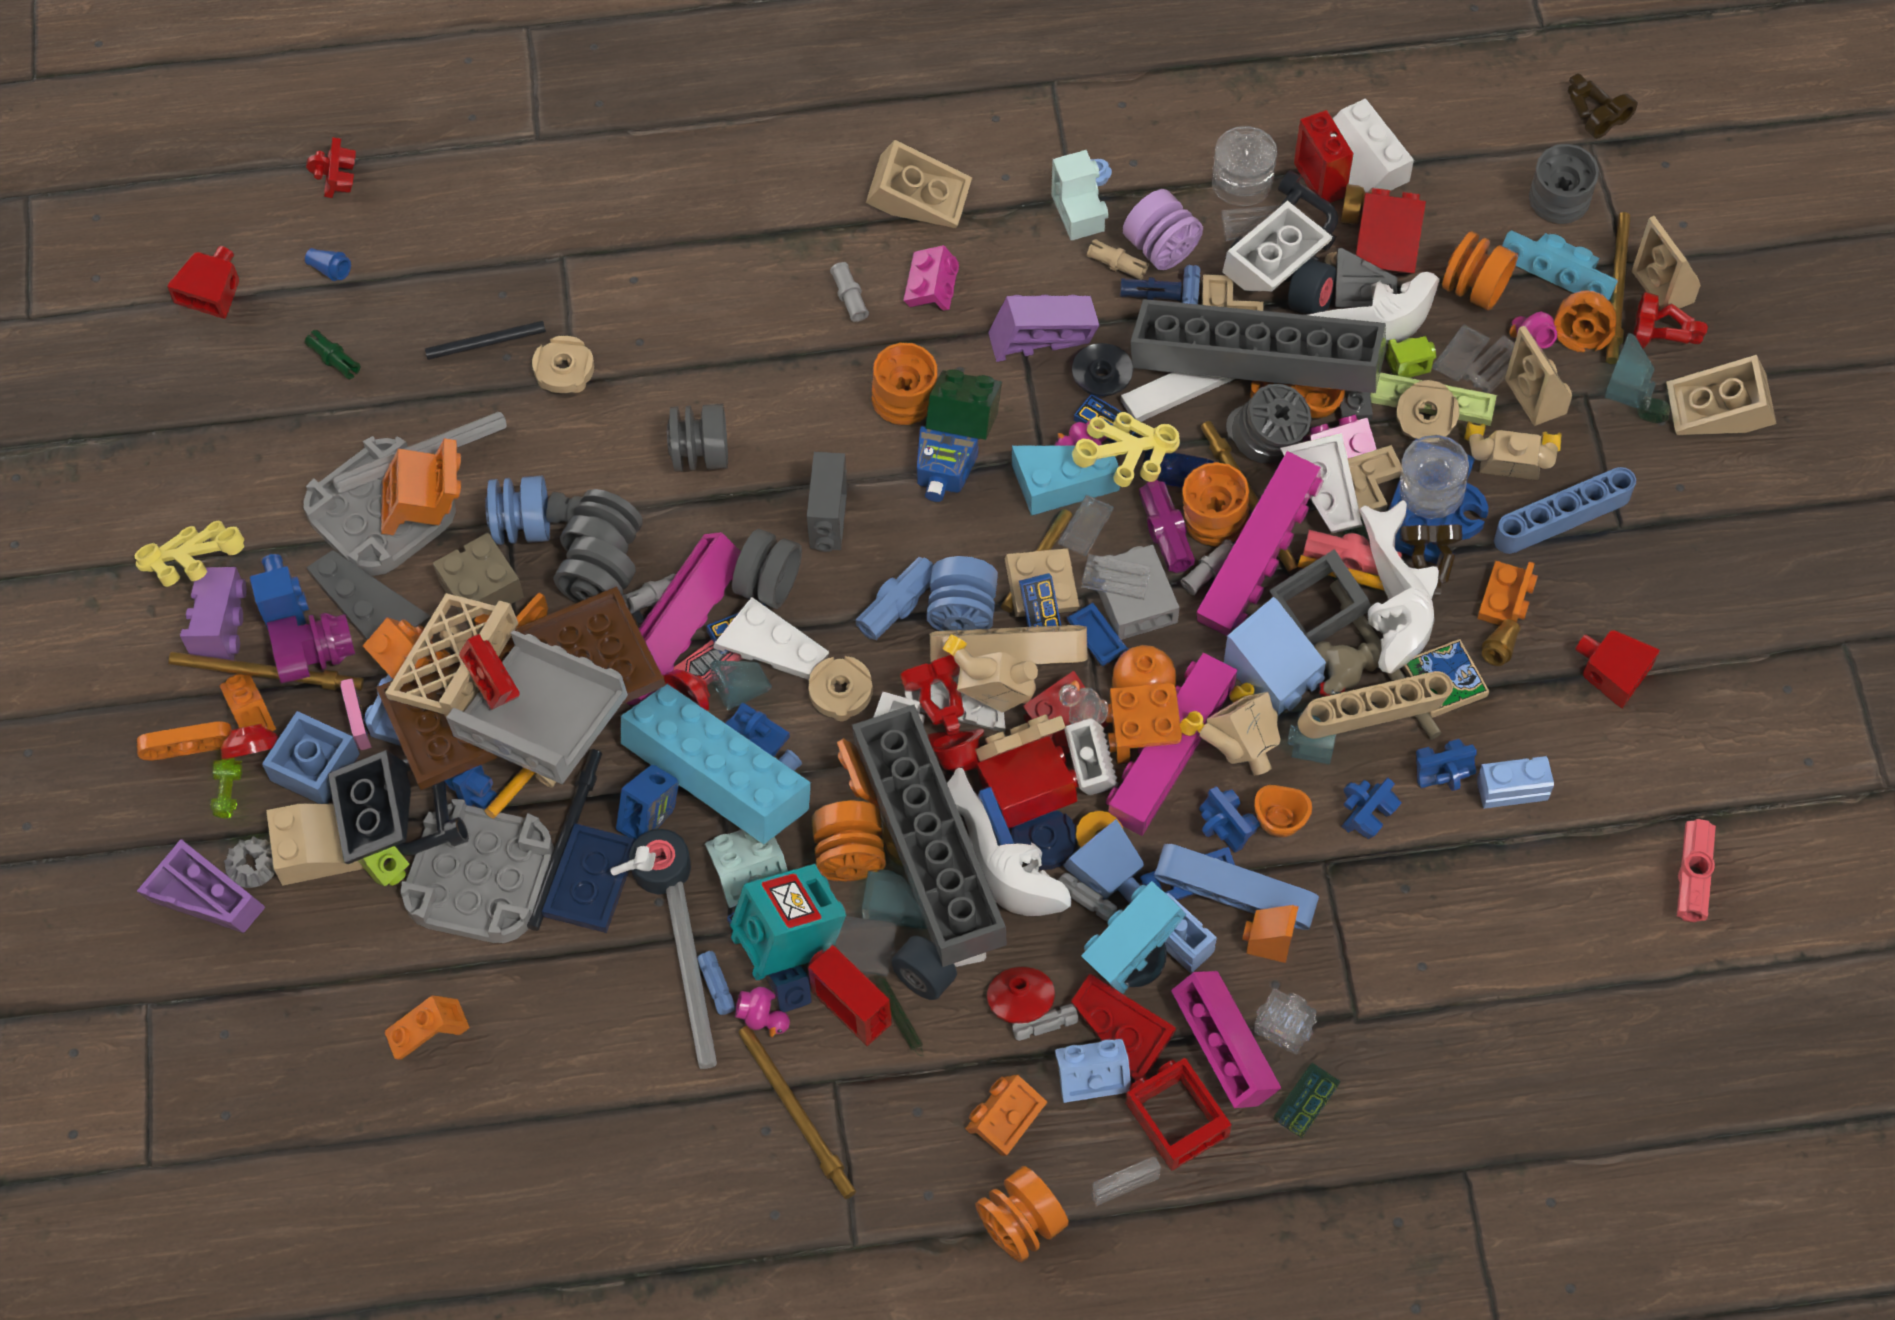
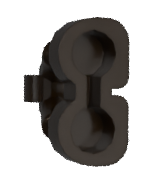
[1567,73,1638,139]
[1400,525,1462,598]

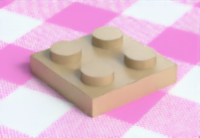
[1005,548,1079,617]

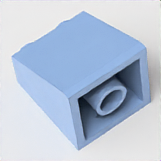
[1223,597,1326,715]

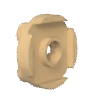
[532,336,594,393]
[1396,380,1459,443]
[808,656,873,721]

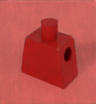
[167,246,239,319]
[1575,630,1660,709]

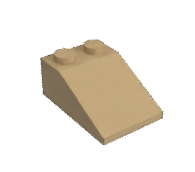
[866,140,972,228]
[1632,216,1701,310]
[1505,326,1572,426]
[1666,355,1776,435]
[266,804,364,886]

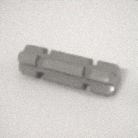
[1058,873,1117,921]
[1012,1004,1078,1041]

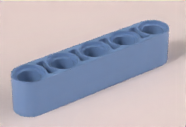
[1494,467,1636,554]
[1154,844,1319,930]

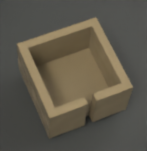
[433,533,524,627]

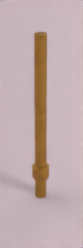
[1606,212,1630,364]
[1201,421,1300,575]
[169,652,364,691]
[738,1026,856,1199]

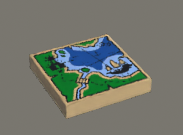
[1402,639,1489,718]

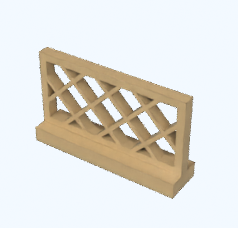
[385,593,518,719]

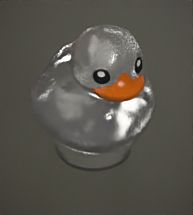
[1059,681,1108,724]

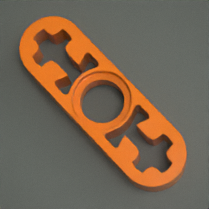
[137,721,232,761]

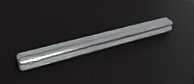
[333,412,507,493]
[666,882,717,1069]

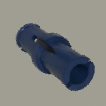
[1120,277,1182,301]

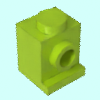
[1386,336,1436,378]
[358,846,410,887]

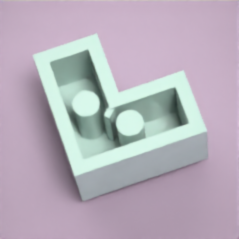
[1051,150,1108,240]

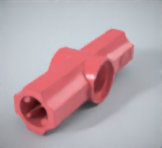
[1303,530,1402,576]
[1677,819,1716,923]

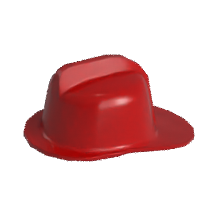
[927,729,985,772]

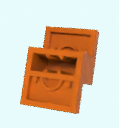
[381,438,461,535]

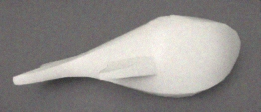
[1308,272,1439,345]
[1359,500,1439,674]
[947,768,1071,916]

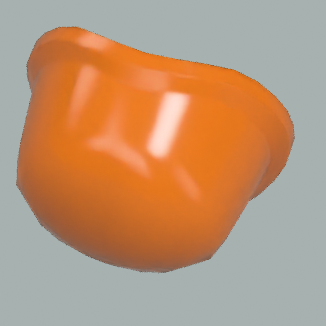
[1291,384,1345,418]
[1254,785,1312,837]

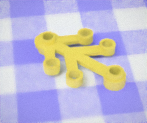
[1072,412,1180,487]
[135,521,244,587]

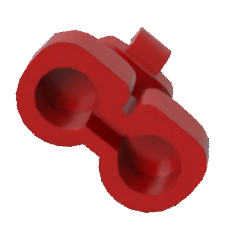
[1631,292,1708,349]
[900,655,964,736]

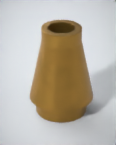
[1482,619,1520,666]

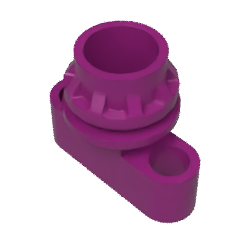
[267,613,355,684]

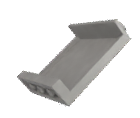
[446,630,628,784]

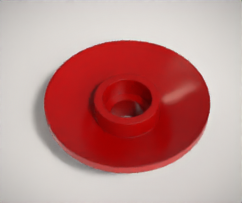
[987,967,1055,1024]

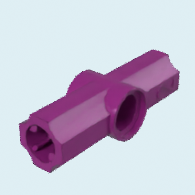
[1139,480,1195,573]

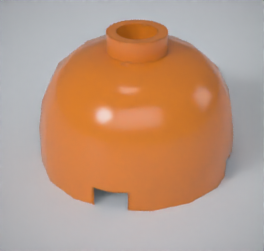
[1554,290,1616,352]
[1112,645,1176,688]

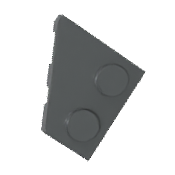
[1334,248,1397,307]

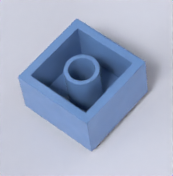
[262,711,360,804]

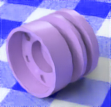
[1123,189,1203,270]

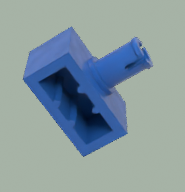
[250,554,309,629]

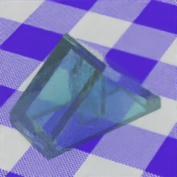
[710,660,772,710]

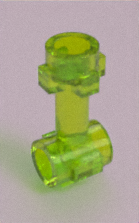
[211,758,242,818]

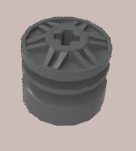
[1529,144,1599,224]
[1232,384,1311,463]
[667,403,728,472]
[560,489,643,554]

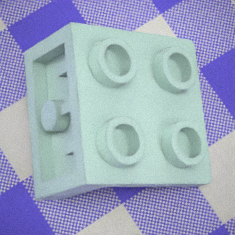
[705,829,788,908]

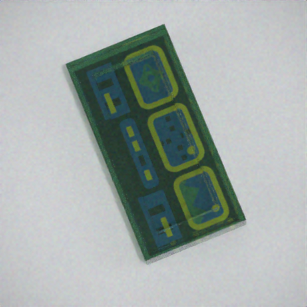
[1273,1063,1341,1139]

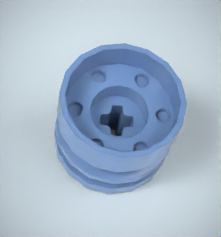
[485,475,550,545]
[927,556,998,631]

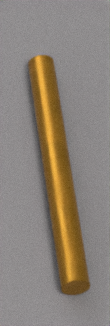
[1001,509,1073,613]

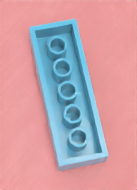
[621,684,811,845]

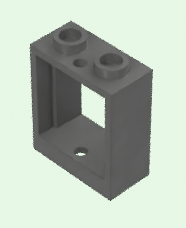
[807,452,848,552]
[1269,549,1371,646]

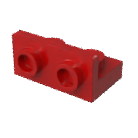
[459,634,520,710]

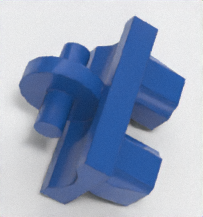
[725,703,790,757]
[1416,739,1477,791]
[445,765,497,809]
[1341,778,1402,839]
[1199,786,1260,853]

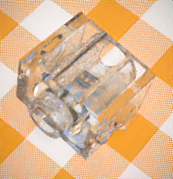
[1254,988,1317,1055]

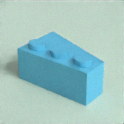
[1012,446,1120,516]
[1081,881,1186,994]

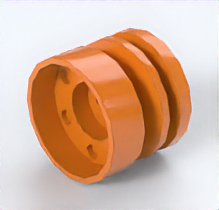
[1442,231,1518,311]
[872,343,937,425]
[1182,462,1249,547]
[811,800,886,882]
[975,1166,1069,1263]

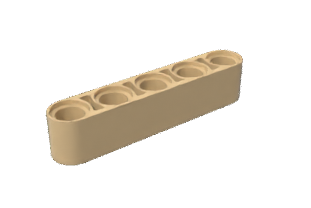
[929,625,1088,664]
[1298,671,1453,739]

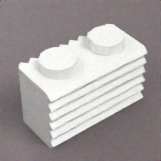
[1064,718,1119,795]

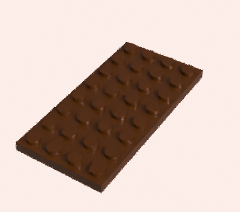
[376,586,666,790]

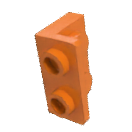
[1477,560,1538,626]
[965,1075,1047,1156]

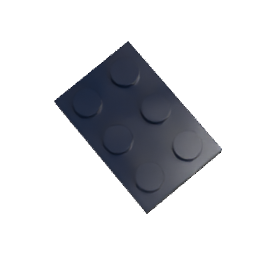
[542,824,637,933]

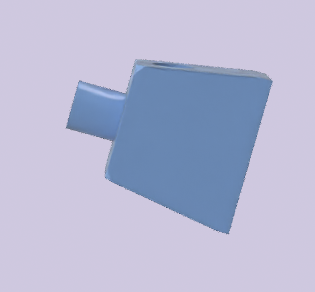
[1063,819,1144,904]

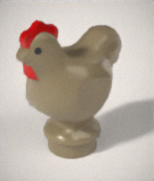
[1314,641,1381,697]

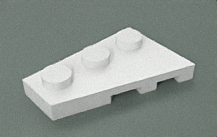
[1280,433,1363,533]

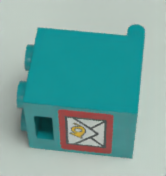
[730,864,846,980]

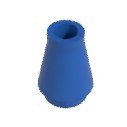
[305,248,351,281]

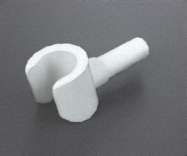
[611,846,656,876]

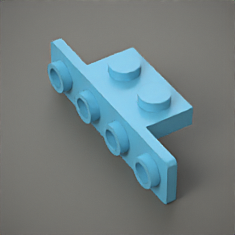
[1502,230,1618,301]

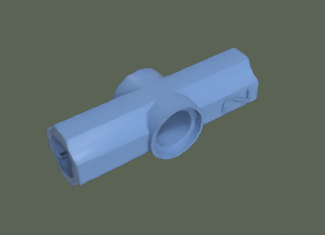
[855,557,933,640]

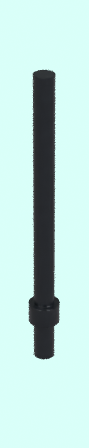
[527,749,602,931]

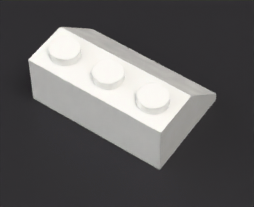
[1331,98,1414,193]
[1222,201,1332,291]

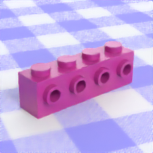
[1171,971,1281,1108]

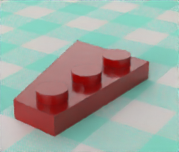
[1071,974,1176,1082]

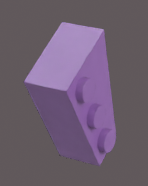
[988,295,1099,362]
[180,567,247,660]
[137,840,265,933]

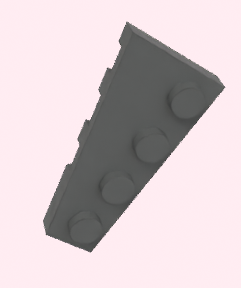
[306,550,431,641]

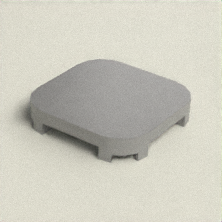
[303,436,456,576]
[401,799,554,943]

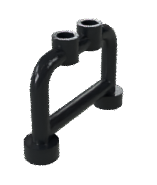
[1230,170,1338,282]
[395,758,469,856]

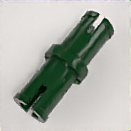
[305,330,361,379]

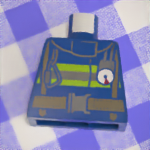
[917,426,978,502]
[616,765,679,839]

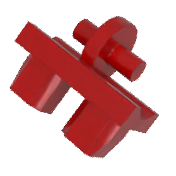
[306,137,356,198]

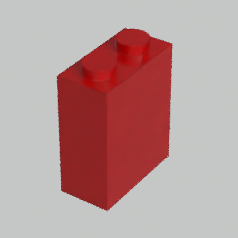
[1356,188,1426,274]
[977,736,1079,829]

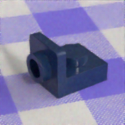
[765,965,812,1012]

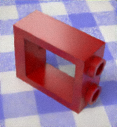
[1294,110,1354,203]
[808,945,892,1046]
[1126,1058,1232,1171]

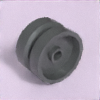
[732,528,802,609]
[553,536,636,603]

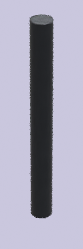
[425,320,546,360]

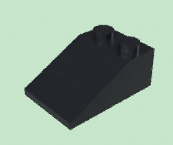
[328,750,411,865]

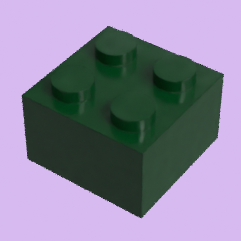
[926,369,1002,440]

